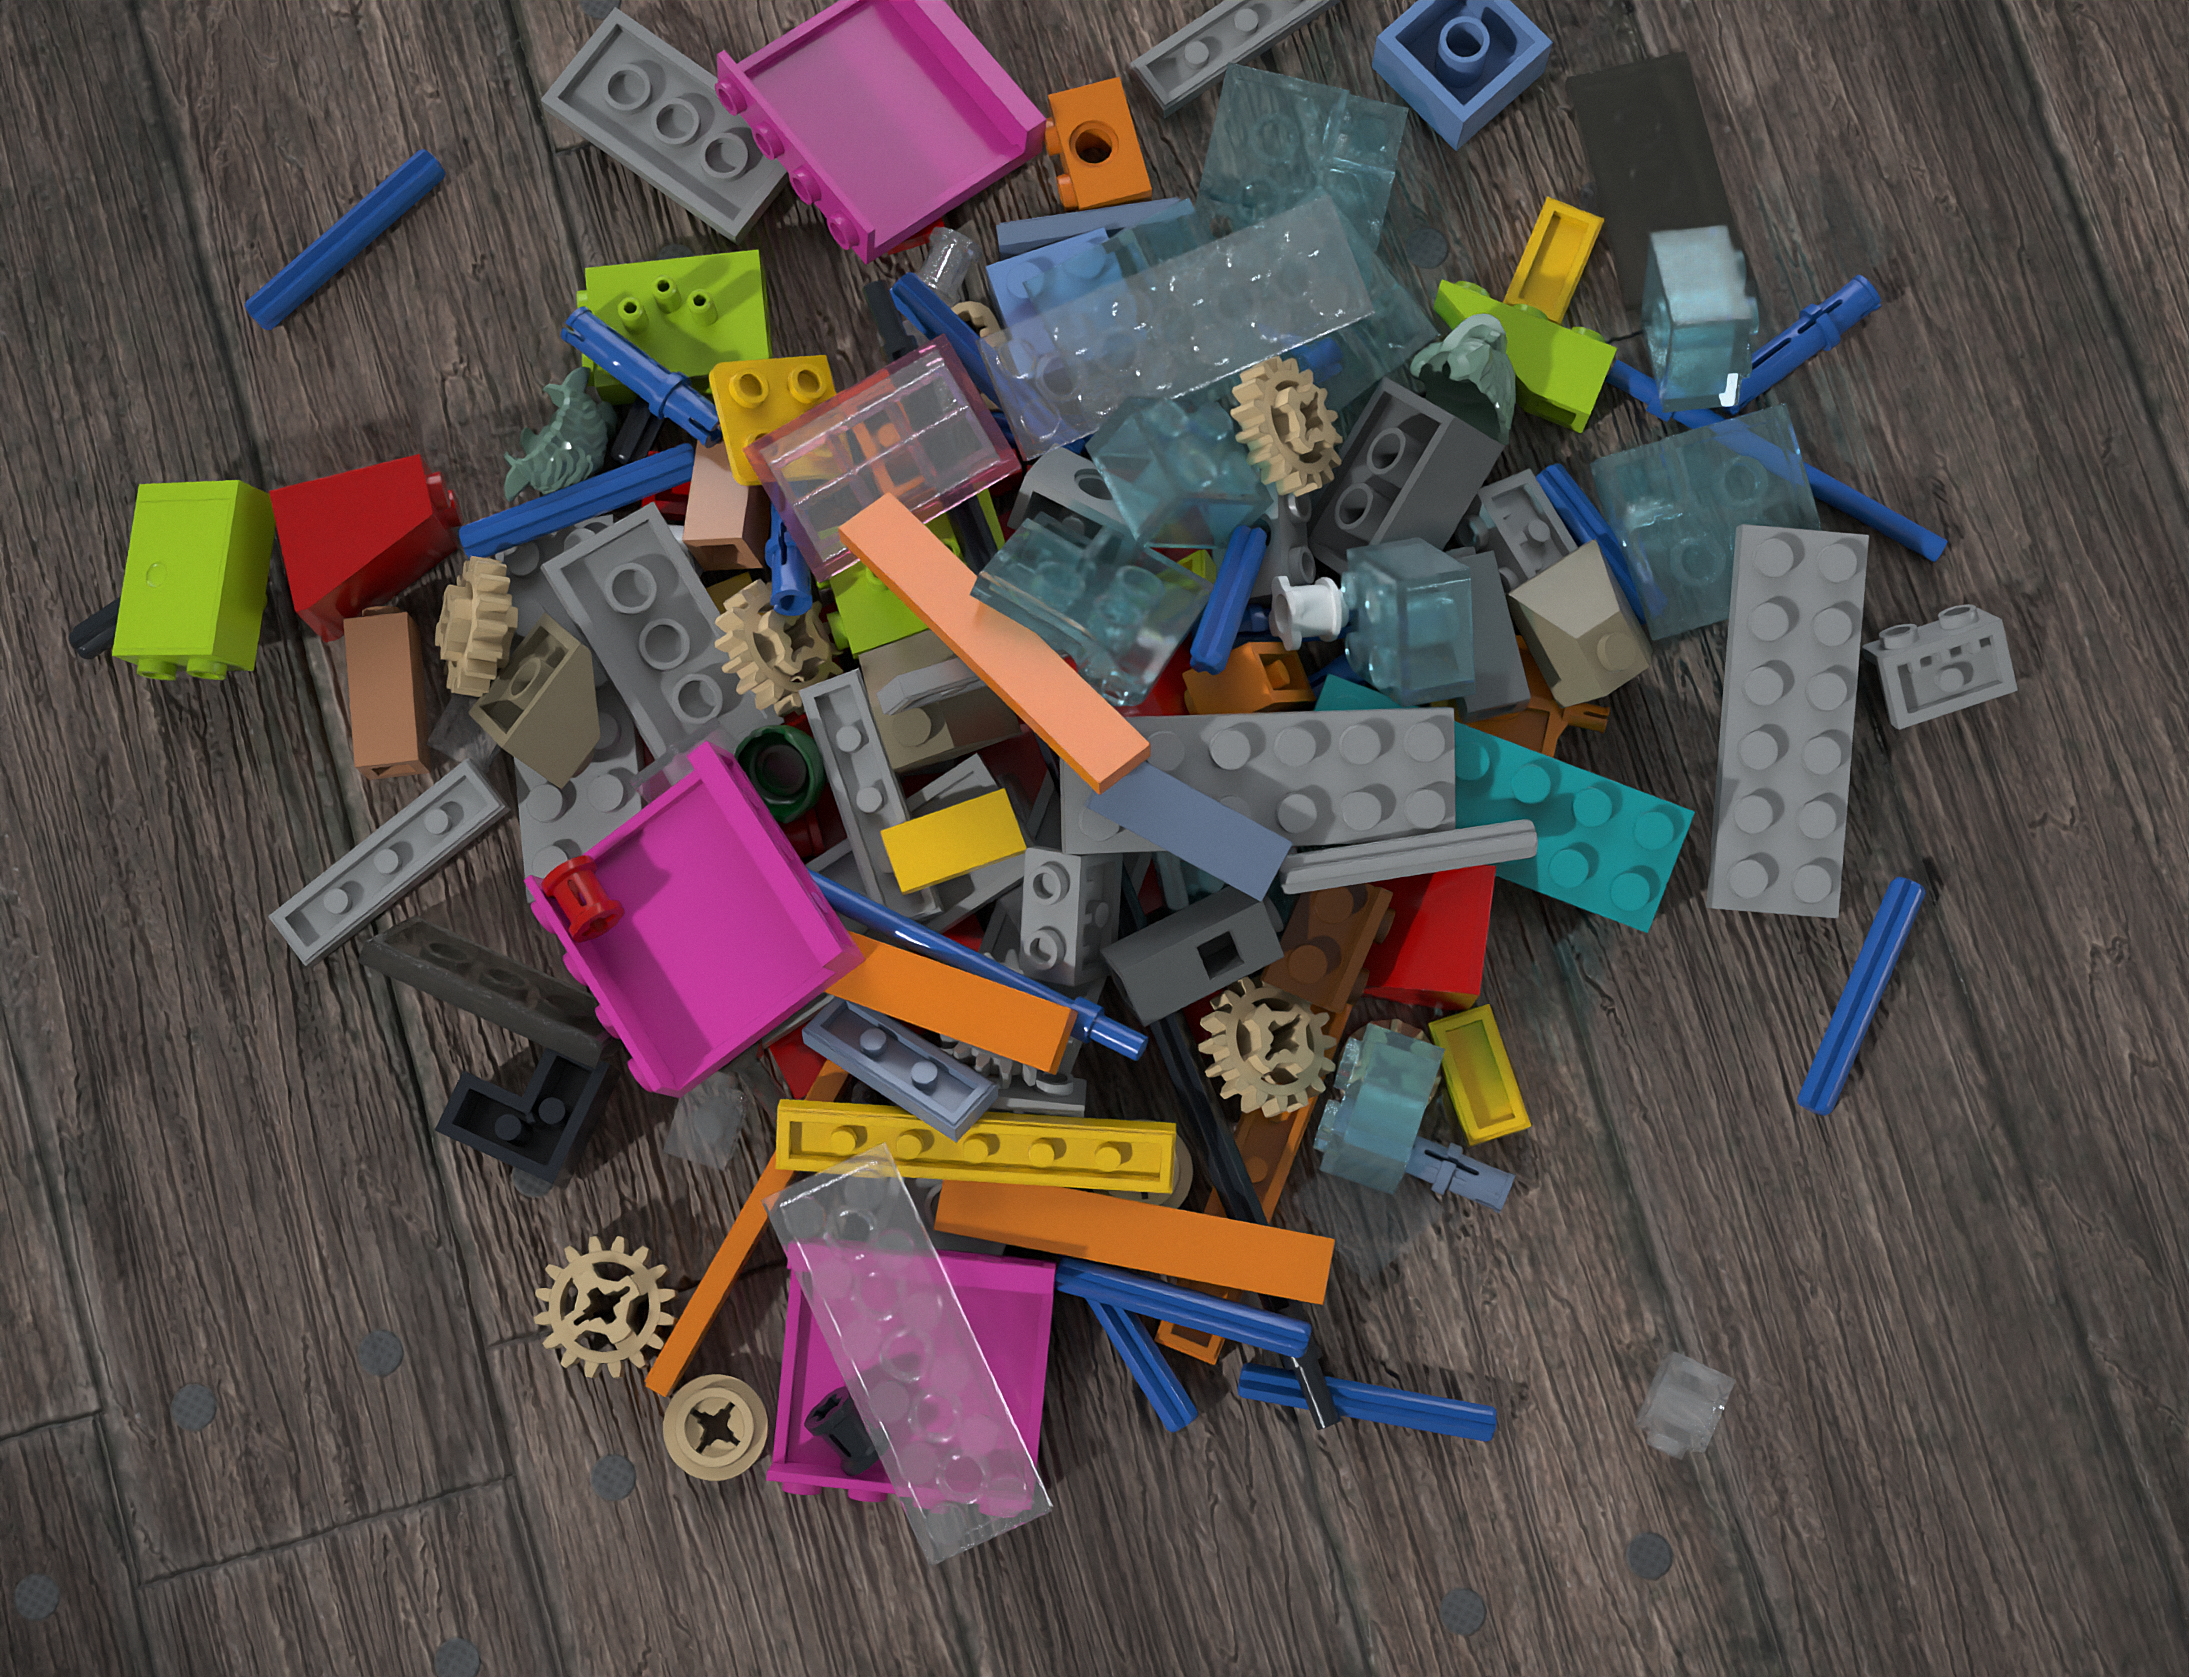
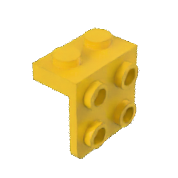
[709,355,856,500]

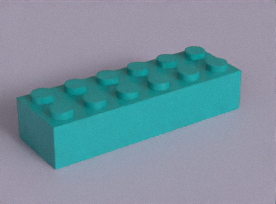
[1313,673,1695,933]

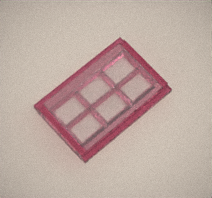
[742,333,1022,584]

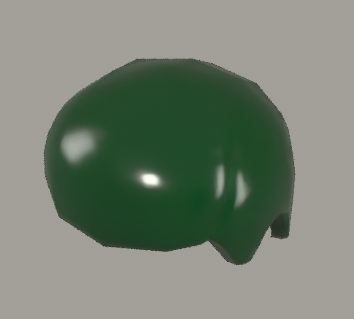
[734,725,828,824]

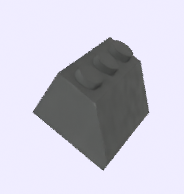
[1306,376,1505,611]

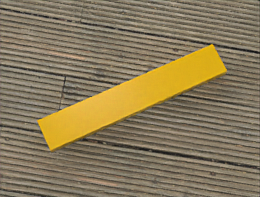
[775,1099,1176,1194]

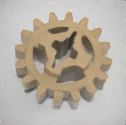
[1231,356,1343,497]
[435,556,518,697]
[714,579,843,717]
[1198,974,1337,1117]
[534,1236,679,1379]

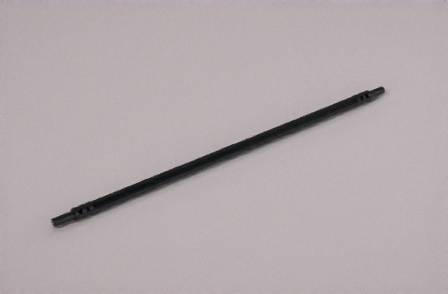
[862,279,1342,1430]

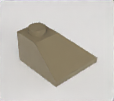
[1505,539,1653,709]
[468,612,601,790]
[858,629,1023,777]

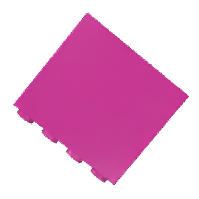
[715,0,1047,265]
[523,741,866,1098]
[766,1234,1057,1516]

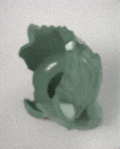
[1410,313,1516,446]
[503,367,619,502]

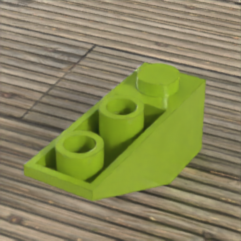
[1433,279,1617,434]

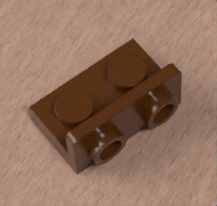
[1260,883,1396,1014]

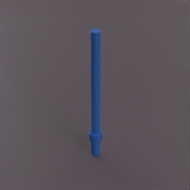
[1605,359,1948,563]
[806,867,1148,1061]

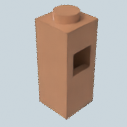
[682,424,771,571]
[343,606,432,780]

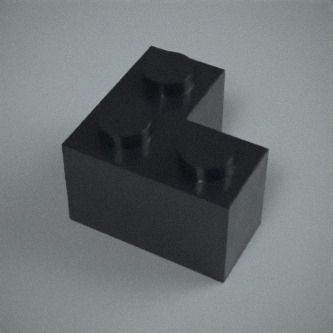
[435,1038,621,1190]

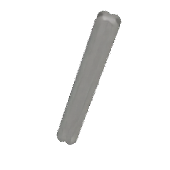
[1278,819,1538,894]

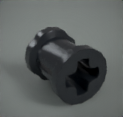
[804,1386,892,1476]

